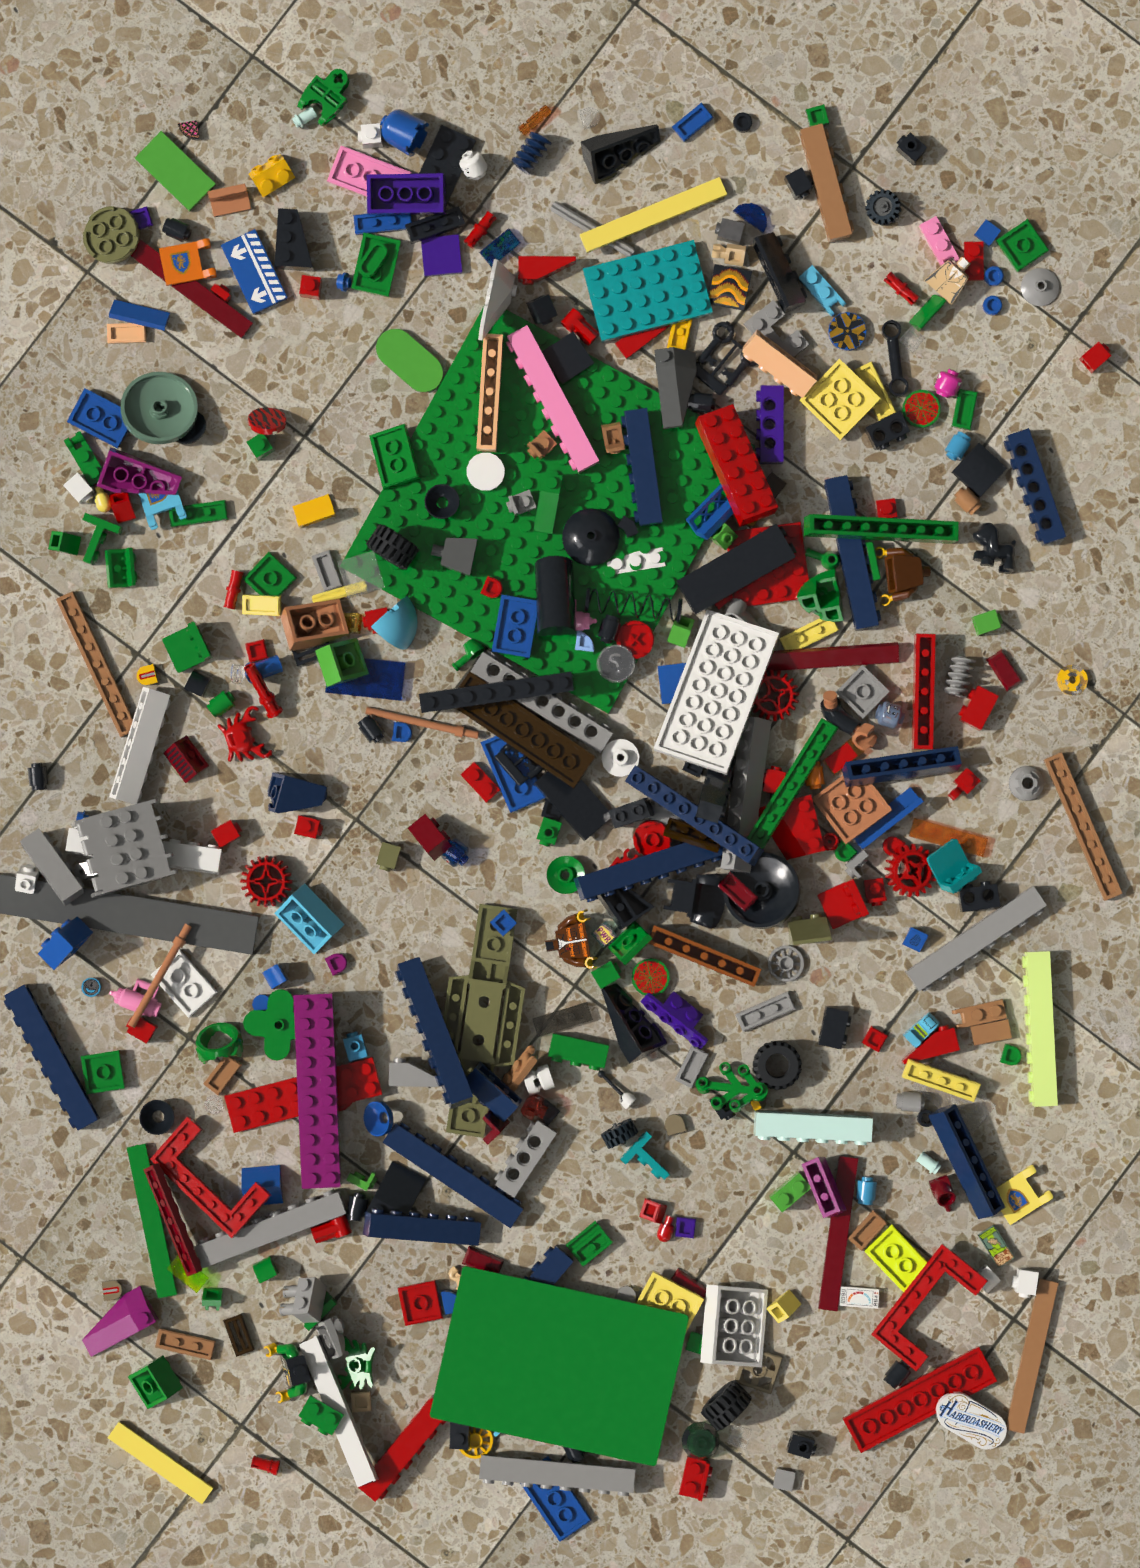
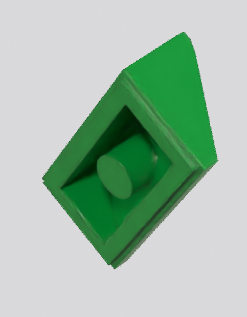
[909,295,946,331]

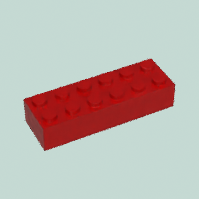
[695,404,778,527]

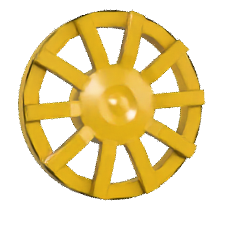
[459,1427,493,1459]

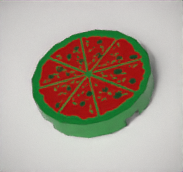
[902,390,941,428]
[632,958,670,996]

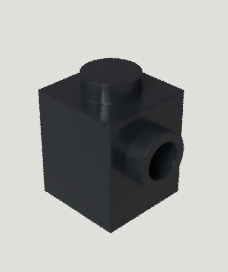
[896,132,927,165]
[784,167,814,200]
[526,294,558,325]
[786,1431,817,1459]

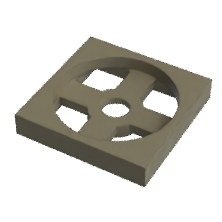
[735,1350,783,1394]

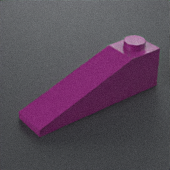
[82,1286,159,1357]

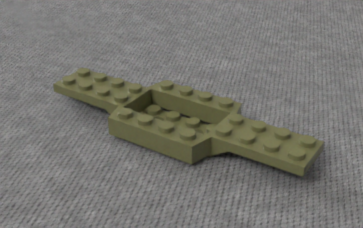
[443,904,525,1138]

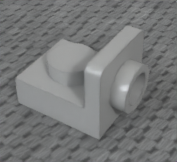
[506,490,536,516]
[845,850,869,879]

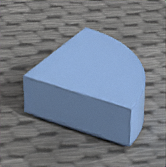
[575,631,594,652]

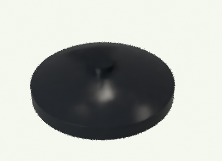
[724,852,801,929]

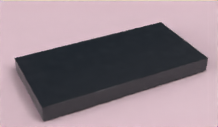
[534,772,611,841]

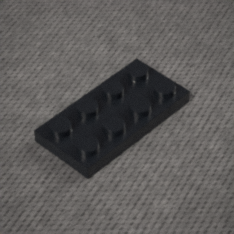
[419,125,476,207]

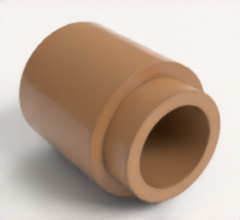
[954,487,982,515]

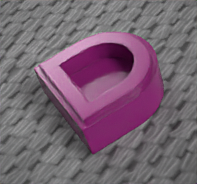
[325,953,347,976]

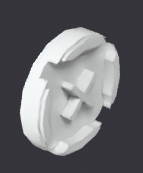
[467,453,505,491]

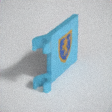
[139,470,187,530]

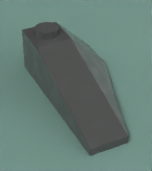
[654,347,697,429]

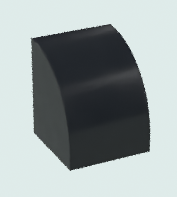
[184,669,212,697]

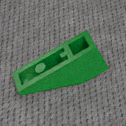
[533,472,563,534]

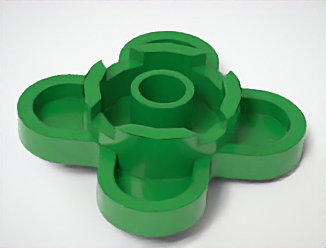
[243,989,295,1061]

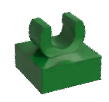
[202,1288,223,1311]

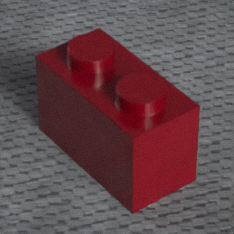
[408,814,452,861]

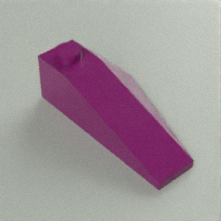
[97,447,182,495]

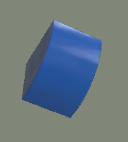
[262,963,288,989]
[441,1289,457,1315]

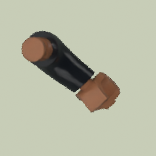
[821,691,878,751]

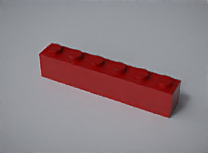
[912,633,936,750]
[358,1395,446,1502]

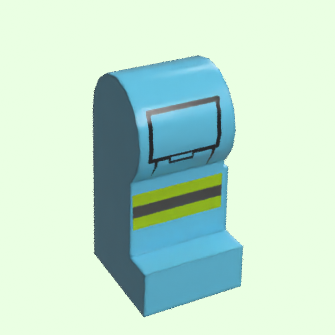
[903,1012,940,1048]

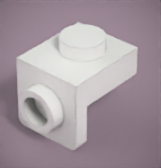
[15,864,40,894]

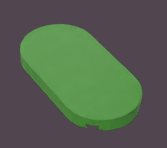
[376,329,443,392]

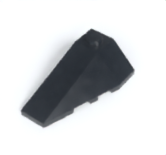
[581,124,661,184]
[601,983,668,1064]

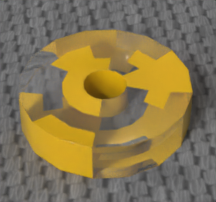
[1056,665,1088,696]

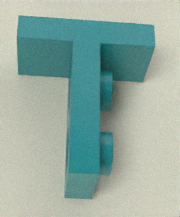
[620,1130,670,1180]

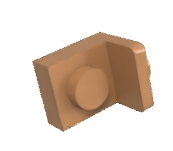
[527,430,557,460]

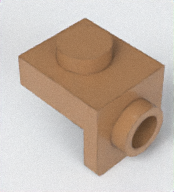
[601,422,625,454]

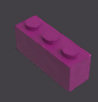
[801,1157,847,1218]

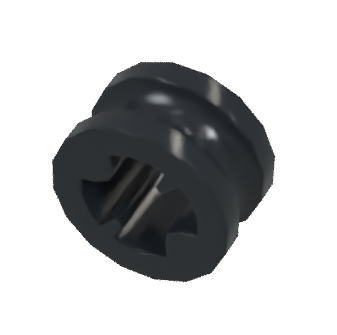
[917,1109,932,1127]

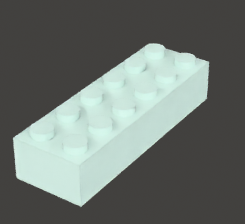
[754,1110,873,1145]

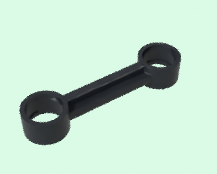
[881,320,909,397]

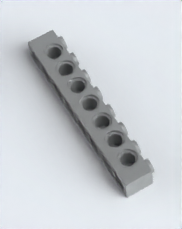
[471,651,613,754]

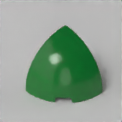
[797,569,844,622]

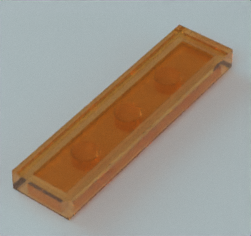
[909,818,988,857]

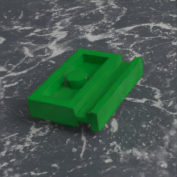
[565,1220,613,1266]

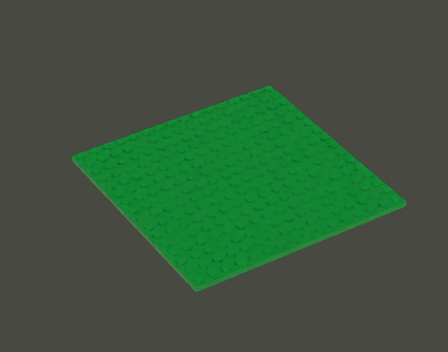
[340,306,755,714]

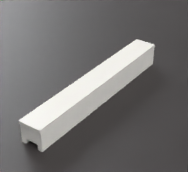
[299,1335,378,1487]

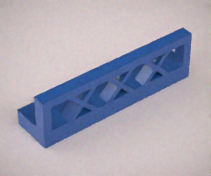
[686,484,733,540]
[854,787,924,849]

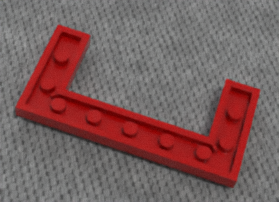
[150,1116,271,1238]
[871,1244,988,1372]

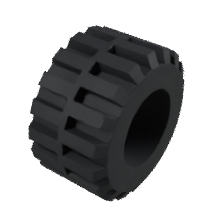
[366,524,419,570]
[753,1041,802,1090]
[701,1380,752,1431]

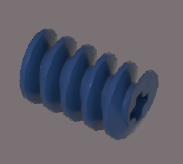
[512,132,552,175]

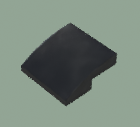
[951,443,1007,498]

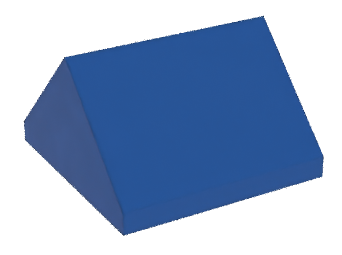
[241,1165,284,1205]

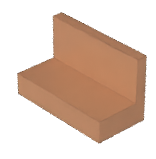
[207,183,251,217]

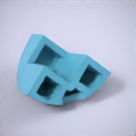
[371,596,418,650]

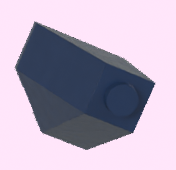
[268,772,327,813]

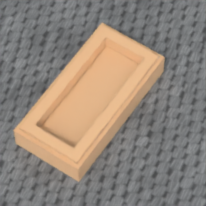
[107,323,147,344]

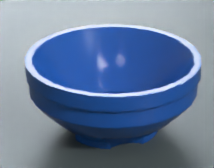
[363,1101,394,1137]

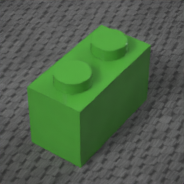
[769,1172,811,1212]

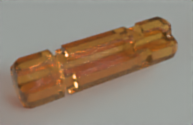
[518,105,551,136]

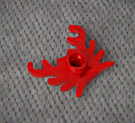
[217,706,273,762]

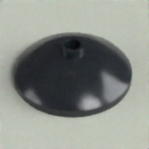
[562,508,620,566]

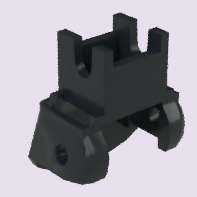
[663,874,725,929]

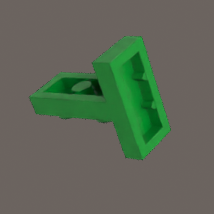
[82,513,123,565]

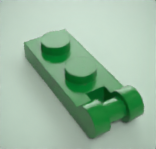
[64,431,103,487]

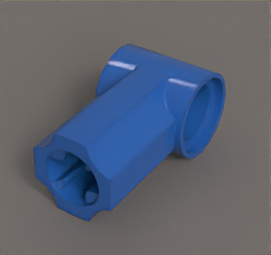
[243,655,283,683]

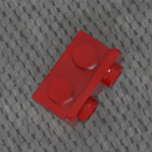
[679,1456,713,1502]

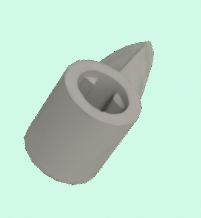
[725,599,762,627]

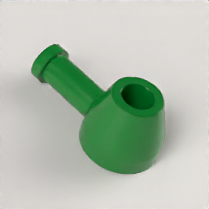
[805,547,840,570]
[452,639,485,671]

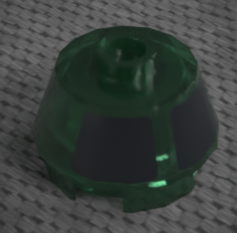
[682,1422,720,1460]

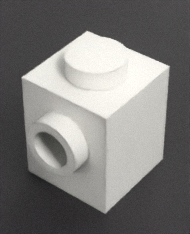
[358,123,383,149]
[1012,1268,1039,1298]

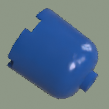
[380,109,429,157]

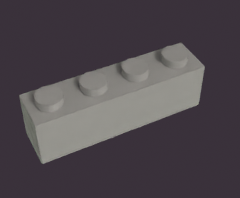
[20,828,84,906]

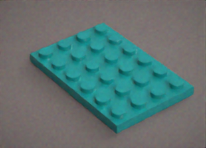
[583,240,713,342]

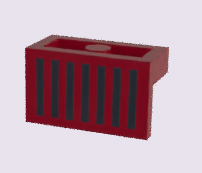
[163,735,209,783]
[482,1110,510,1145]

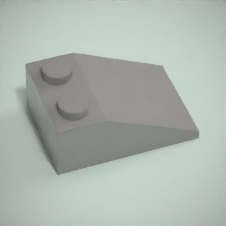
[389,1057,442,1087]

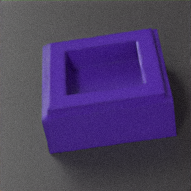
[129,206,153,230]
[675,1217,696,1238]

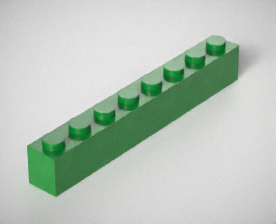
[804,514,959,544]

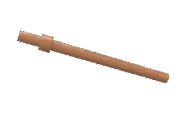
[365,707,479,739]
[128,924,192,1028]

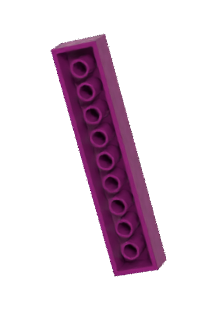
[293,992,342,1189]

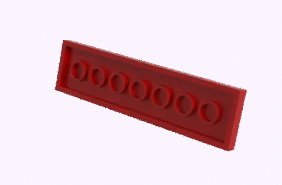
[224,1057,383,1133]
[843,1346,997,1453]

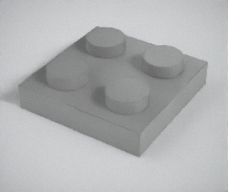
[836,665,890,719]

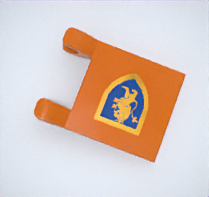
[159,238,217,286]

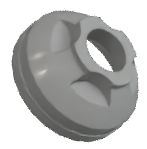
[1009,766,1044,801]

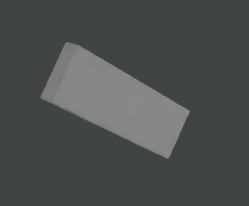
[735,991,796,1032]

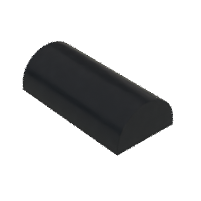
[535,556,576,636]

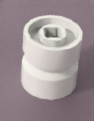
[524,1064,555,1096]

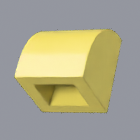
[766,1289,801,1323]

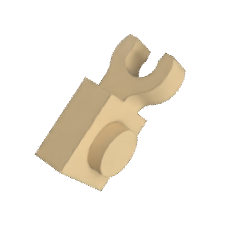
[712,243,746,266]

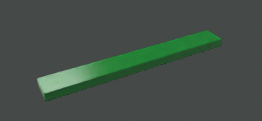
[747,718,838,849]
[127,1143,177,1299]

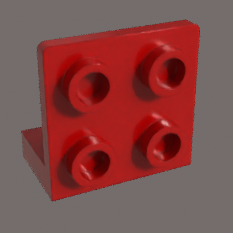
[817,879,869,929]

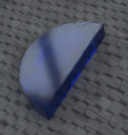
[733,203,767,234]

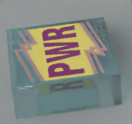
[591,921,618,948]

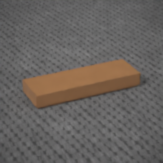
[155,1328,216,1360]

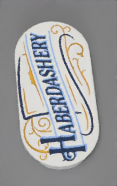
[936,1392,1007,1450]

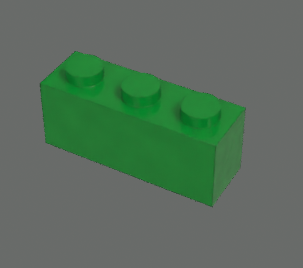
[548,1033,609,1071]

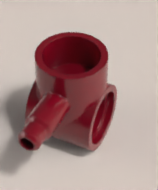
[928,1174,956,1212]

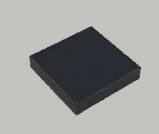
[542,332,594,385]

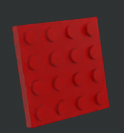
[727,522,809,607]

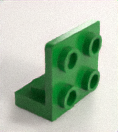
[162,621,213,673]

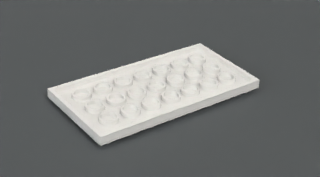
[654,609,779,775]

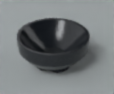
[425,484,460,519]
[139,1100,175,1135]

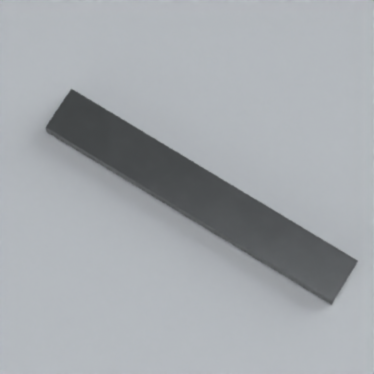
[0,874,259,955]

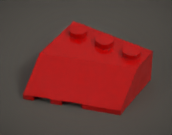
[758,795,825,860]

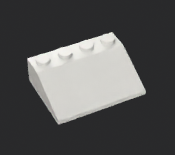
[700,1284,768,1367]

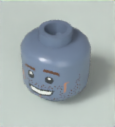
[875,701,905,729]

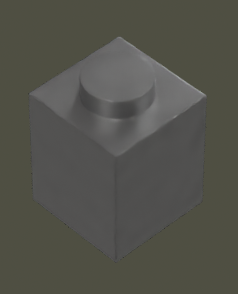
[715,218,745,245]

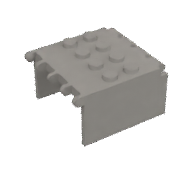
[71,799,178,898]

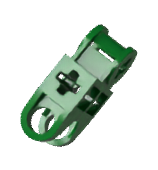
[297,69,349,126]

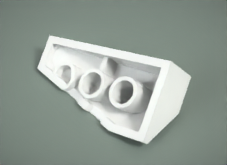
[478,259,517,340]

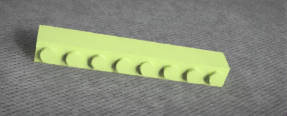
[1022,951,1058,1107]

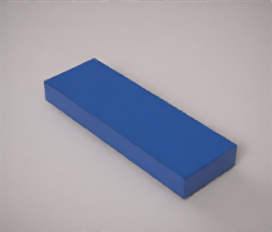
[353,214,412,235]
[109,300,170,331]

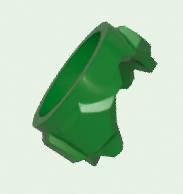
[195,1023,244,1064]

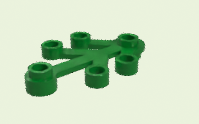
[696,1062,768,1113]

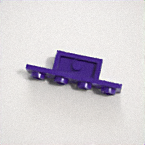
[640,991,708,1049]

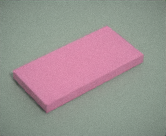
[327,146,412,197]

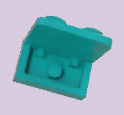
[927,839,982,894]

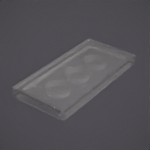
[912,1057,996,1135]

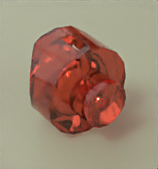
[521,1094,548,1121]

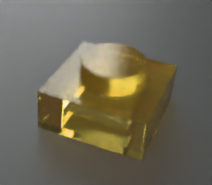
[344,613,363,634]

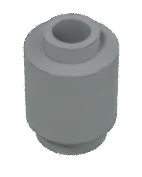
[896,1092,925,1112]

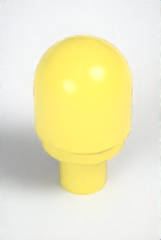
[95,486,111,513]

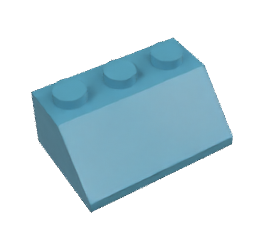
[274,883,345,954]

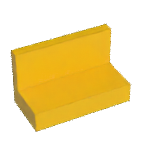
[292,494,336,528]

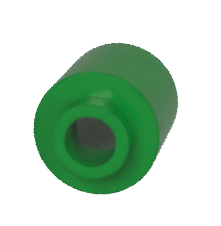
[206,690,236,718]

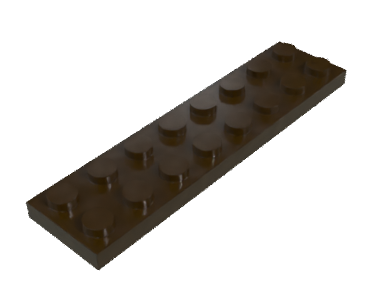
[455,671,596,789]

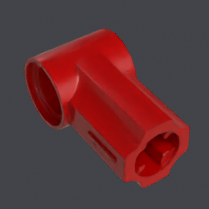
[560,308,599,346]
[311,1214,352,1244]

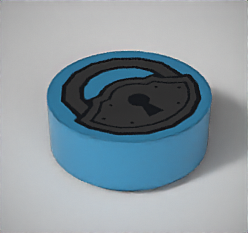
[81,978,101,997]

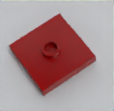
[398,1280,443,1326]

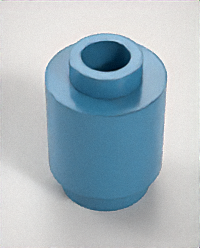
[945,431,971,461]
[856,1176,877,1205]

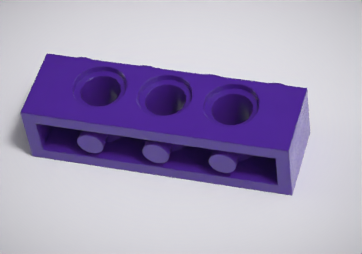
[756,385,784,464]

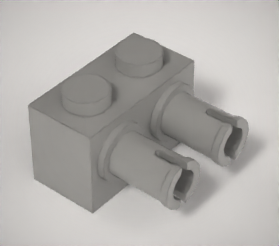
[279,1277,327,1323]

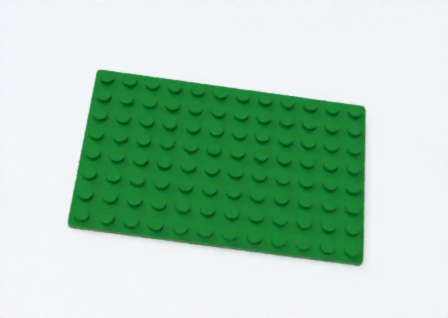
[430,1266,689,1466]

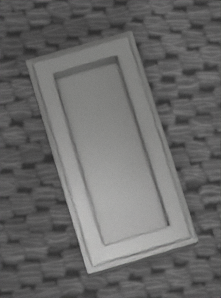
[312,550,343,592]
[675,1046,709,1088]

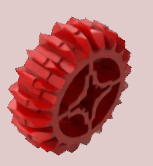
[753,670,799,722]
[240,855,293,907]

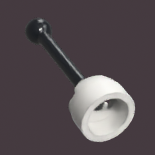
[598,1070,637,1109]

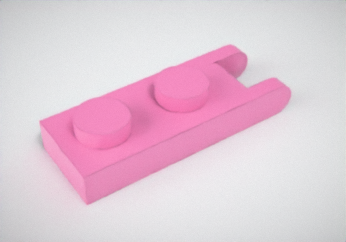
[919,216,960,266]

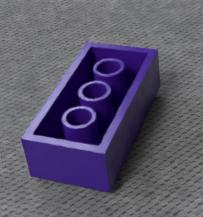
[367,173,446,215]

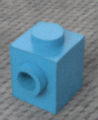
[343,1031,369,1062]

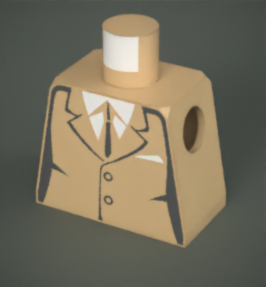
[924,256,971,305]

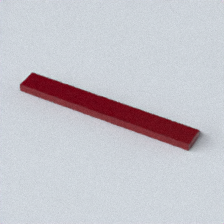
[131,239,253,339]
[766,642,899,671]
[818,1156,858,1312]

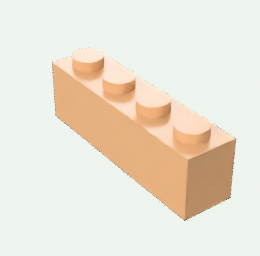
[742,330,817,398]

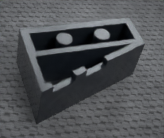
[598,888,654,930]

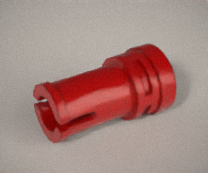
[251,1455,281,1476]

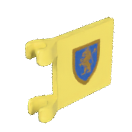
[996,1165,1053,1225]

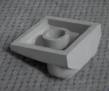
[315,1316,345,1360]

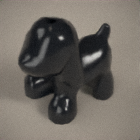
[973,523,1016,574]

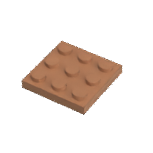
[812,776,892,845]

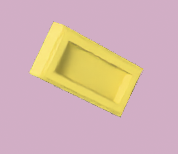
[242,594,281,616]

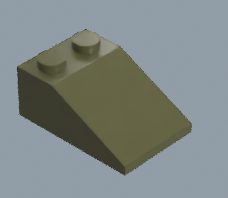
[787,913,832,945]

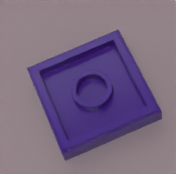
[421,234,462,277]

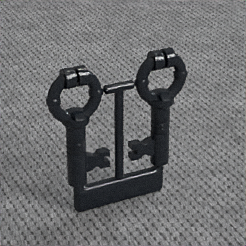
[696,321,758,395]
[495,715,546,786]

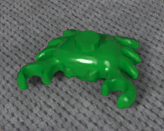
[338,1336,376,1390]

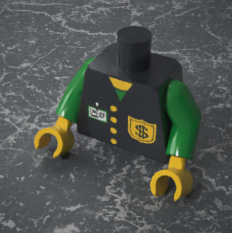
[264,1343,311,1403]

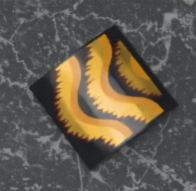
[708,264,752,311]

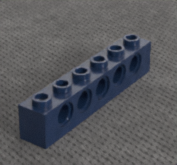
[1004,428,1066,546]

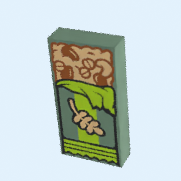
[977,1225,1015,1268]

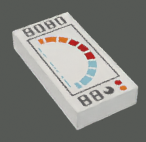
[839,1286,879,1309]

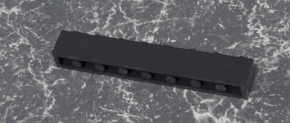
[419,671,576,713]

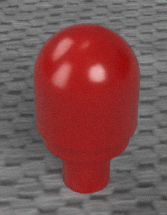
[657,1215,674,1242]

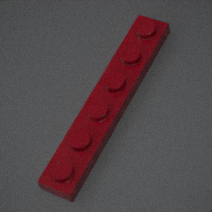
[143,1163,202,1277]

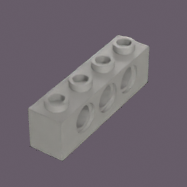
[494,1120,557,1198]

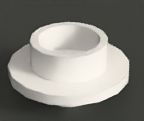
[601,739,639,777]

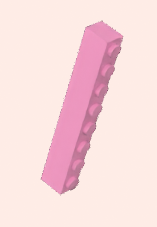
[506,325,599,473]

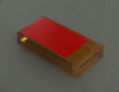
[822,737,864,775]

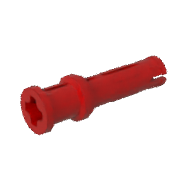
[244,663,283,718]

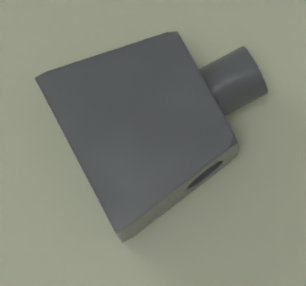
[431,538,478,577]

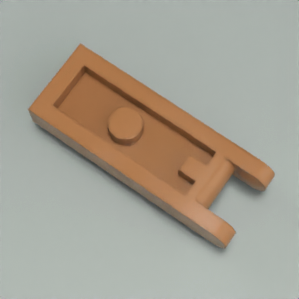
[952,999,1007,1029]
[503,1045,537,1092]

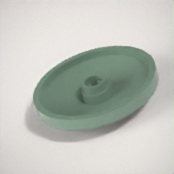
[121,372,198,444]

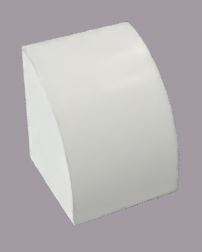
[977,1264,1001,1293]

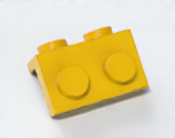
[249,154,295,197]

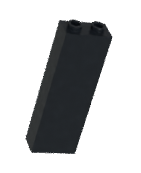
[676,524,797,616]

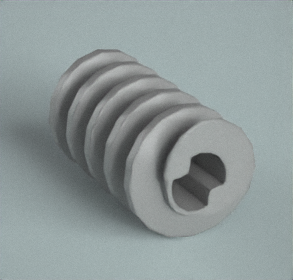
[943,656,976,698]

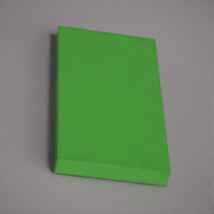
[135,131,216,212]

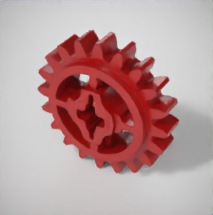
[884,844,936,897]

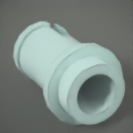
[292,106,317,128]
[916,1151,942,1175]

